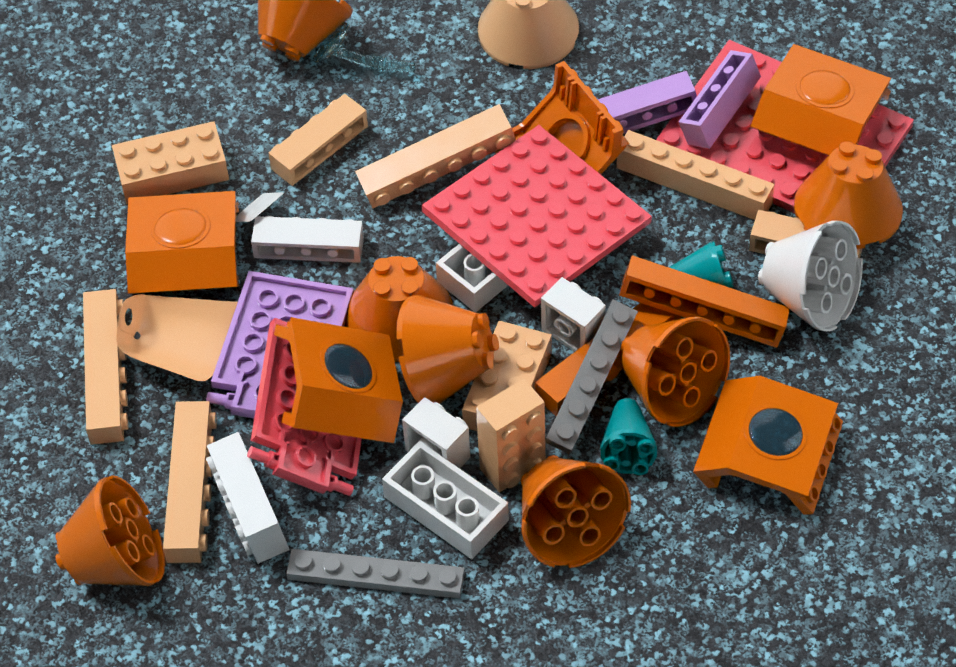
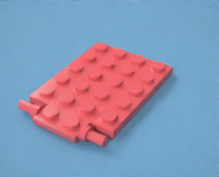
[247,318,369,496]

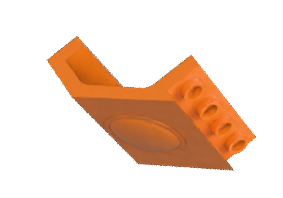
[750,44,891,156]
[495,61,630,174]
[125,191,239,294]

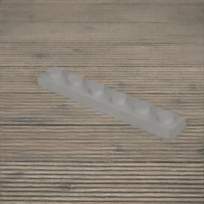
[545,299,638,454]
[286,549,465,599]

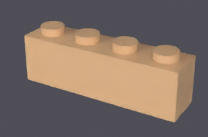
[268,94,368,186]
[749,210,862,258]

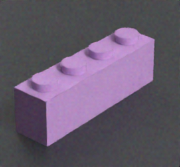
[679,50,761,149]
[598,71,697,134]

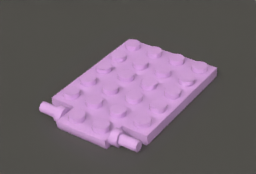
[206,271,354,418]

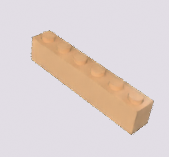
[355,104,516,208]
[617,130,775,220]
[83,289,129,445]
[163,401,217,563]

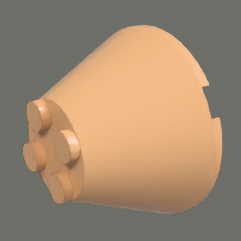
[478,0,579,69]

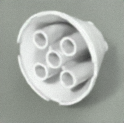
[758,220,863,332]

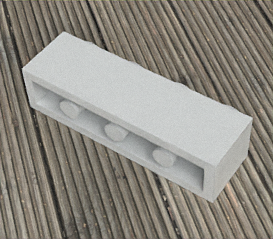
[251,216,364,263]

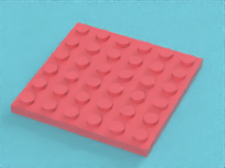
[422,125,652,308]

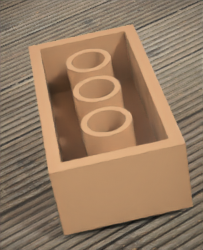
[112,121,229,204]
[462,321,552,431]
[476,379,546,493]

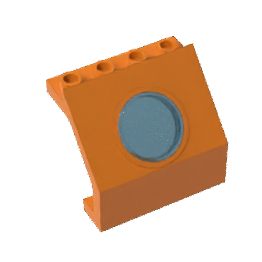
[274,317,403,443]
[693,376,843,515]

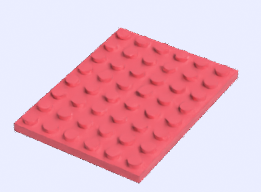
[656,40,914,213]

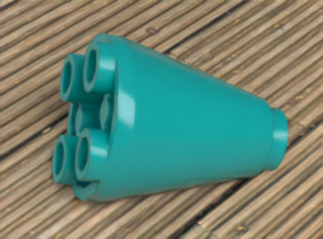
[669,241,734,288]
[600,398,657,475]

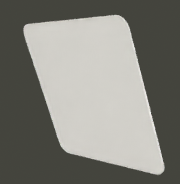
[236,192,283,222]

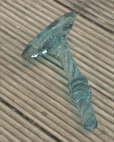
[313,22,416,73]

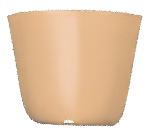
[116,294,238,381]

